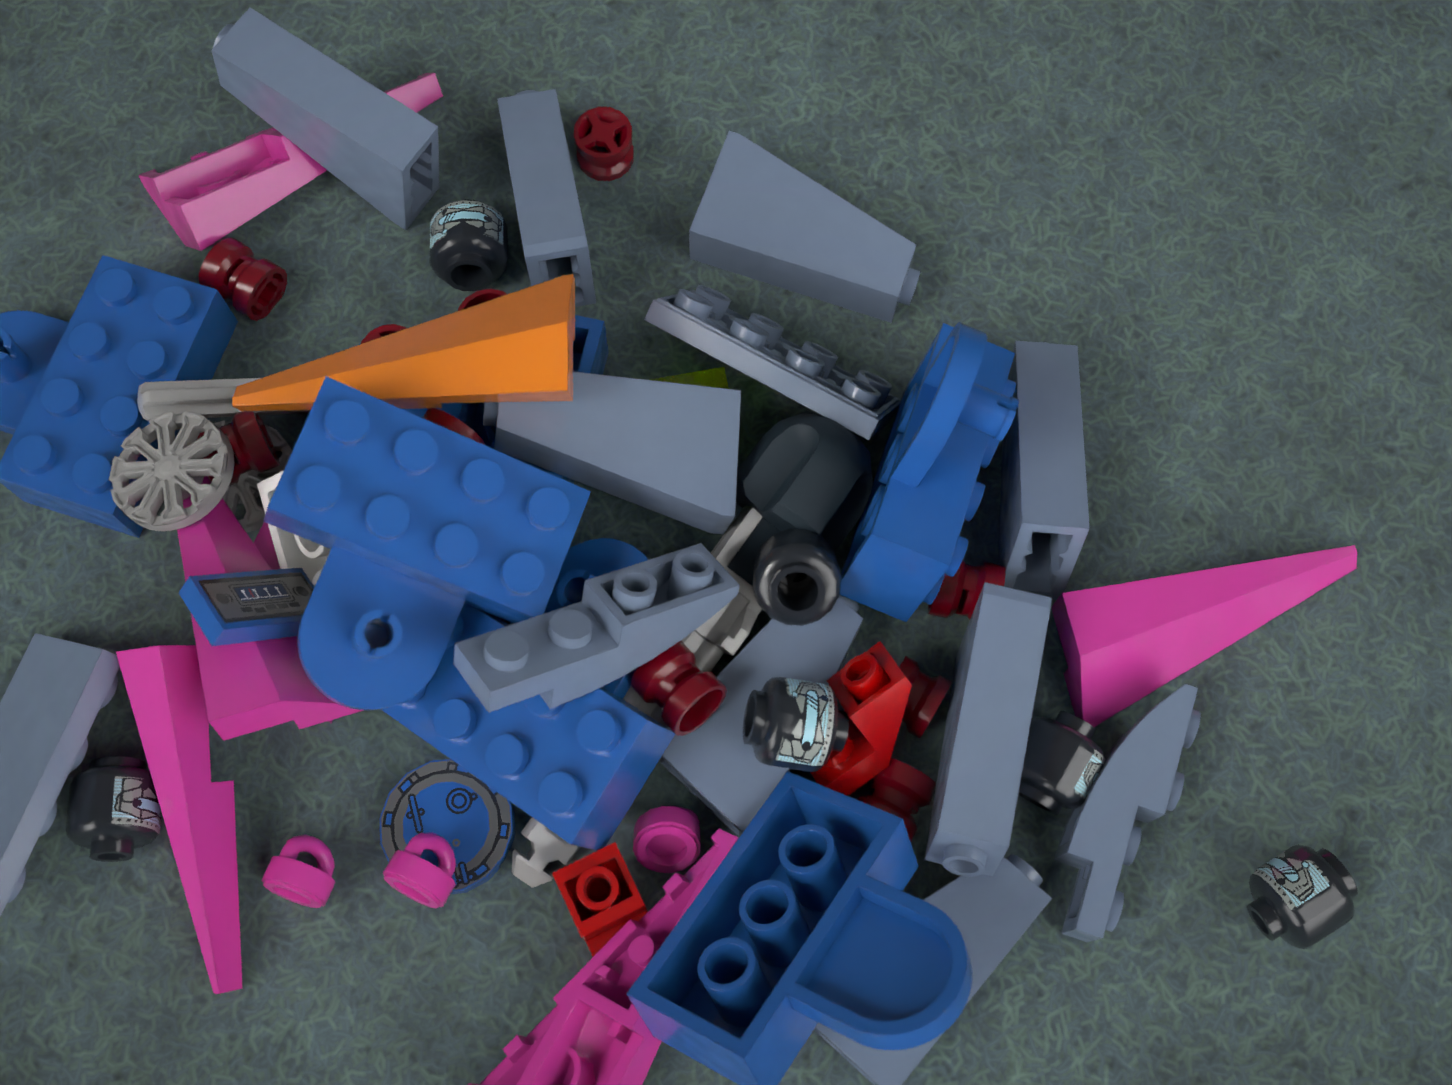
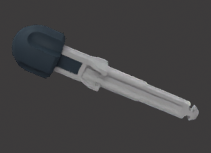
[512,413,873,888]

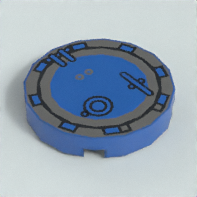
[379,759,516,894]

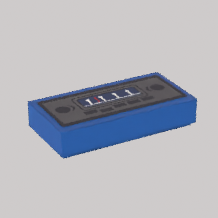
[179,567,314,646]

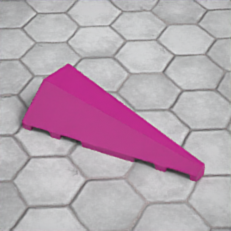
[138,73,443,251]
[177,476,364,741]
[1051,545,1357,727]
[116,645,243,994]
[468,829,739,1085]

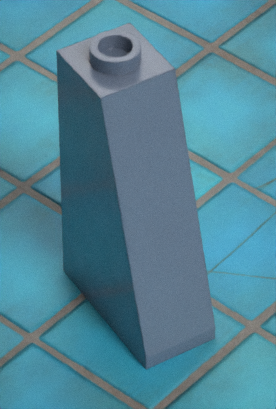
[211,7,439,230]
[497,89,596,307]
[689,131,921,323]
[998,341,1090,600]
[483,372,741,534]
[924,582,1052,877]
[658,595,863,838]
[814,854,1052,1085]

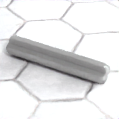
[137,378,311,421]

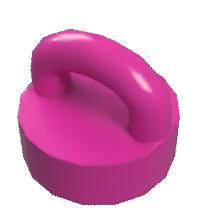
[633,806,700,873]
[383,832,456,908]
[261,834,336,908]

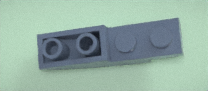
[453,543,740,713]
[1054,684,1201,942]

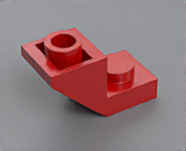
[811,641,912,796]
[552,842,648,957]

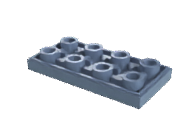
[644,285,900,440]
[0,633,120,917]

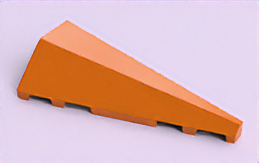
[232,274,575,411]

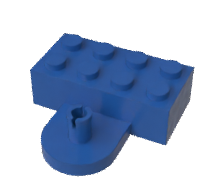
[0,255,238,538]
[840,322,1019,622]
[264,376,591,710]
[381,538,675,850]
[627,771,972,1085]

